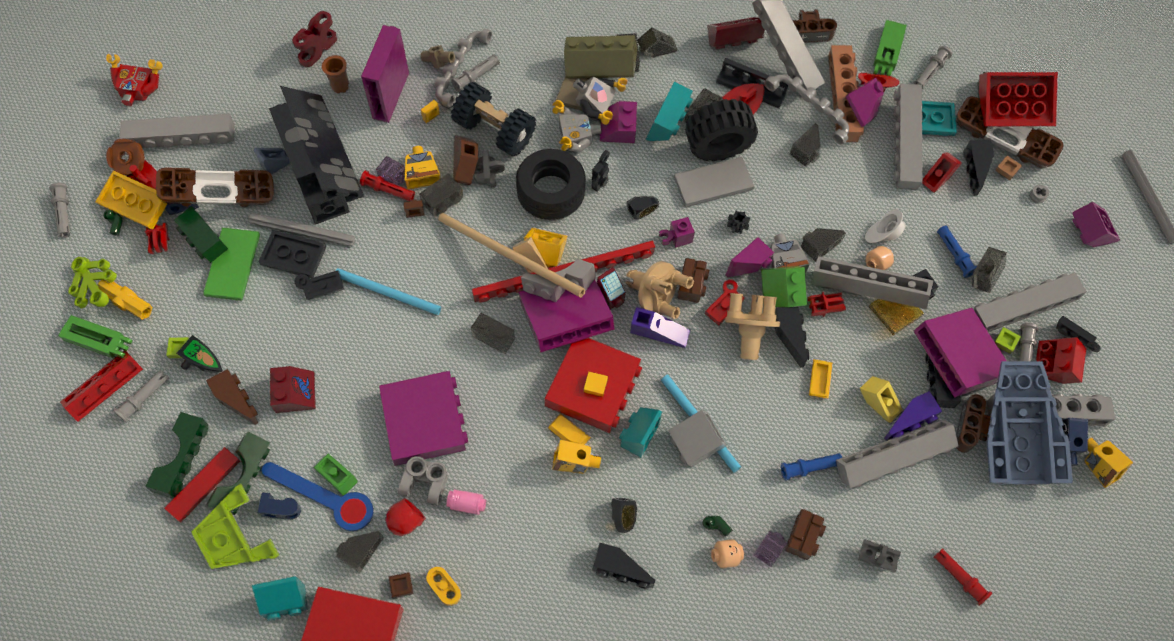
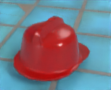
[858,73,900,93]

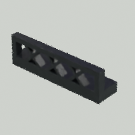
[716,58,788,108]

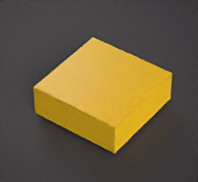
[421,100,440,123]
[584,372,608,397]

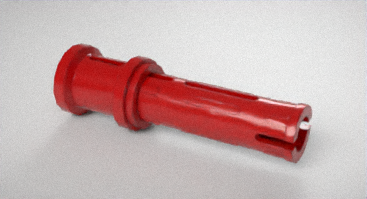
[359,170,415,201]
[934,548,993,606]

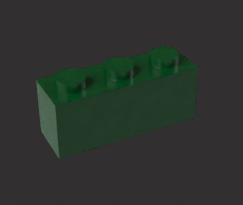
[174,206,228,263]

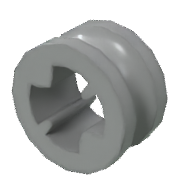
[1030,185,1049,203]

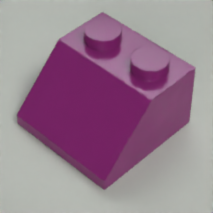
[600,101,637,144]
[1072,202,1120,247]

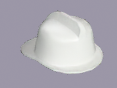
[865,209,906,243]

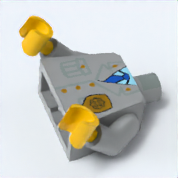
[552,100,601,153]

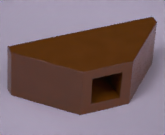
[453,135,478,185]

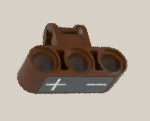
[793,9,837,43]
[956,394,991,453]

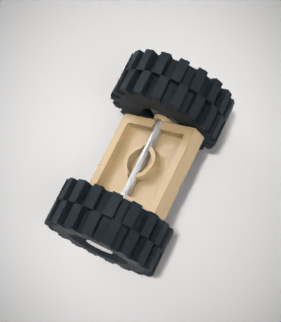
[451,82,536,157]

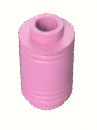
[446,489,486,515]

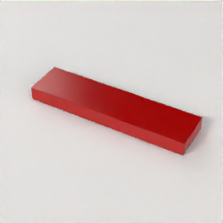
[164,447,240,523]

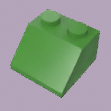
[761,266,807,307]

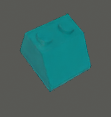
[619,407,663,458]
[252,576,308,621]

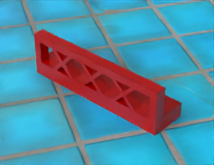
[60,351,143,422]

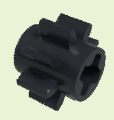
[727,210,750,234]

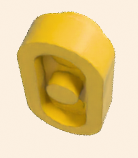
[426,567,461,606]

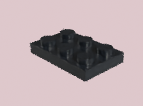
[258,230,326,278]

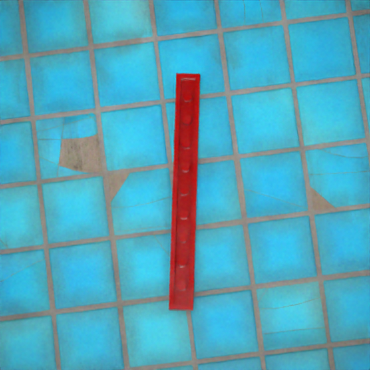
[472,240,655,303]

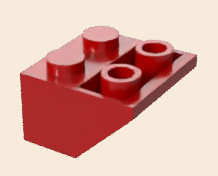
[1036,337,1087,384]

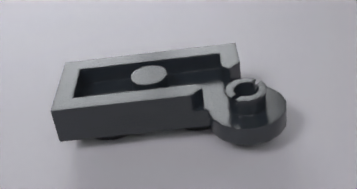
[295,270,344,300]

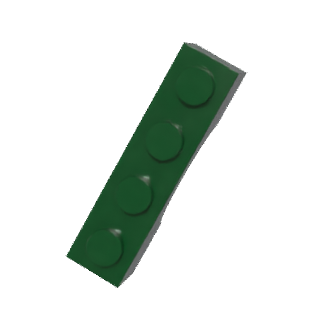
[145,412,208,499]
[205,431,270,515]

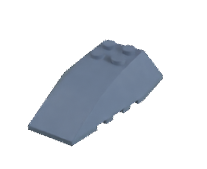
[987,361,1073,485]

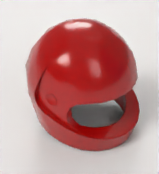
[385,498,426,536]

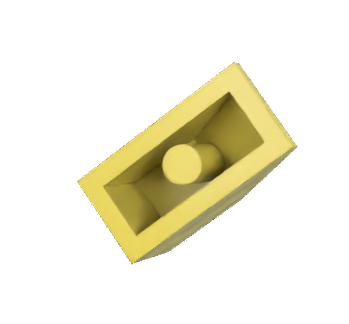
[859,376,903,423]

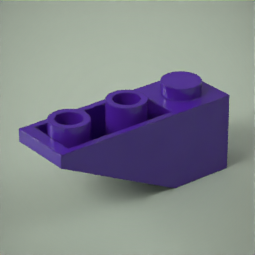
[630,307,690,348]
[884,391,942,441]

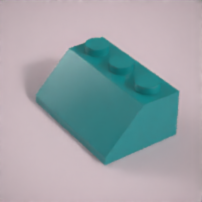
[645,81,693,141]

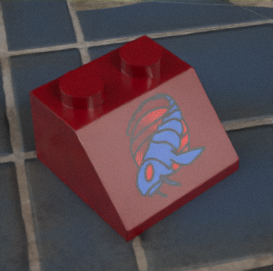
[270,366,316,413]

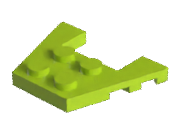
[191,484,279,569]

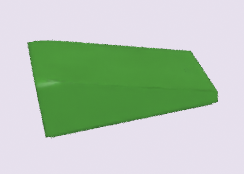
[313,454,358,496]

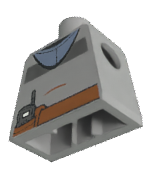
[770,234,810,273]

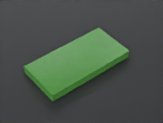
[203,227,260,301]

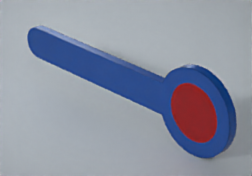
[262,462,374,531]

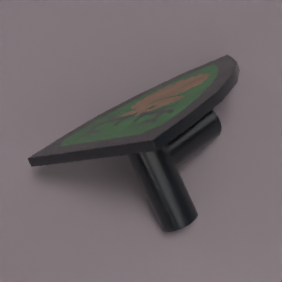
[176,335,223,372]

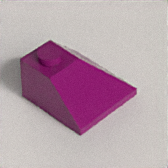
[846,78,884,127]
[725,237,774,278]

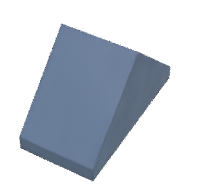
[253,148,290,174]

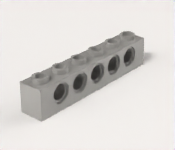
[986,394,1115,426]

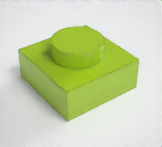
[995,327,1021,354]
[166,337,189,358]

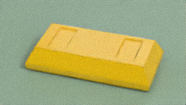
[809,359,833,399]
[548,413,591,445]

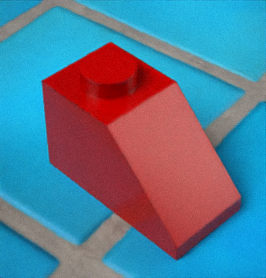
[922,152,962,193]

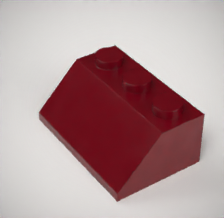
[707,16,765,49]

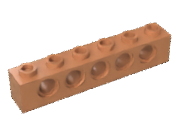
[828,45,864,142]

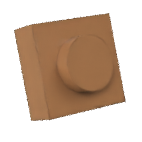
[995,156,1022,180]

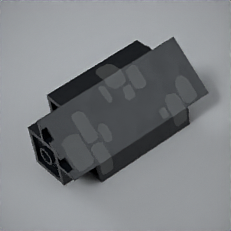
[269,86,364,225]

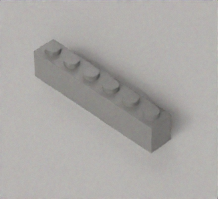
[752,0,825,90]
[893,84,922,190]
[119,113,235,148]
[812,256,933,309]
[974,273,1087,332]
[836,420,958,488]

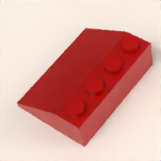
[979,72,1058,127]

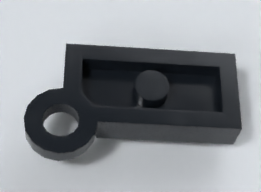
[591,150,610,192]
[1056,316,1101,353]

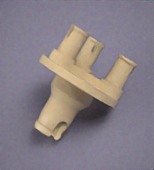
[625,261,694,319]
[725,293,780,360]

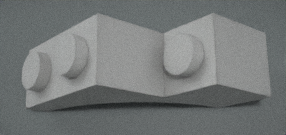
[521,259,596,302]

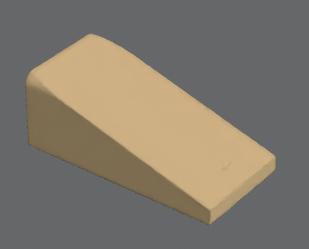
[512,237,548,273]

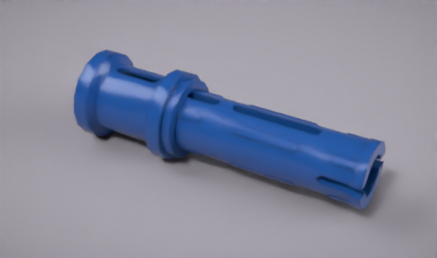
[937,225,979,278]
[781,453,842,481]

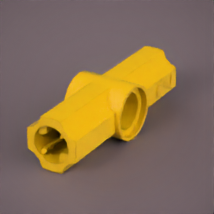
[98,280,153,320]

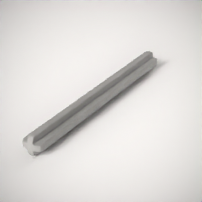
[1122,150,1174,244]
[248,213,355,246]

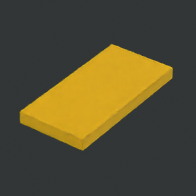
[95,171,168,229]

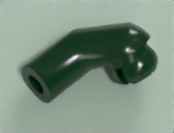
[103,209,123,236]
[702,516,733,537]

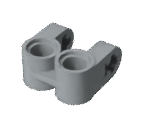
[398,456,448,505]

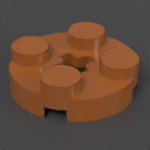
[106,138,145,175]

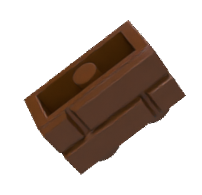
[677,258,710,303]
[785,509,826,560]

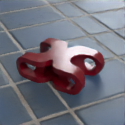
[292,11,337,67]

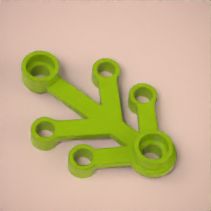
[68,257,117,309]

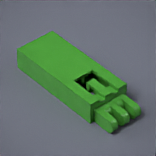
[873,20,907,76]
[58,315,133,358]

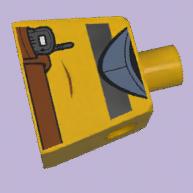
[405,146,441,189]
[1084,437,1133,488]
[552,440,601,474]

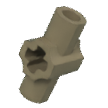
[420,45,455,68]

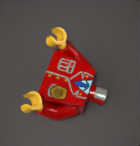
[106,54,163,106]

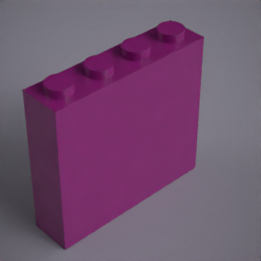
[361,25,409,123]
[519,279,615,352]
[914,308,1006,397]
[379,371,469,466]

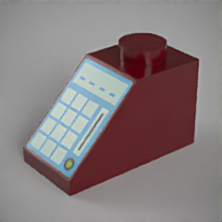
[597,267,626,310]

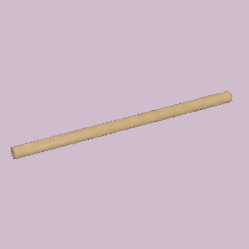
[438,213,585,298]

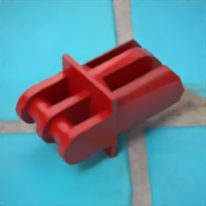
[145,222,170,254]
[807,292,846,317]

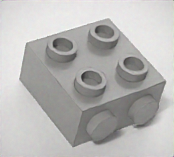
[668,409,727,466]

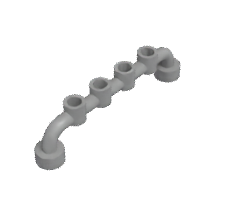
[435,28,492,108]
[764,74,849,145]

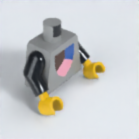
[573,77,627,125]

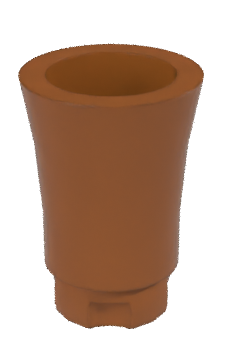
[322,55,349,93]

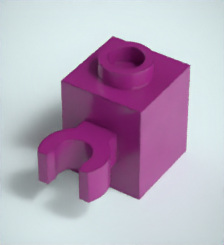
[659,217,695,248]

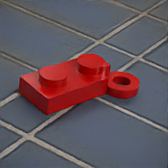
[705,279,745,326]

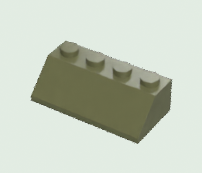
[564,35,637,78]

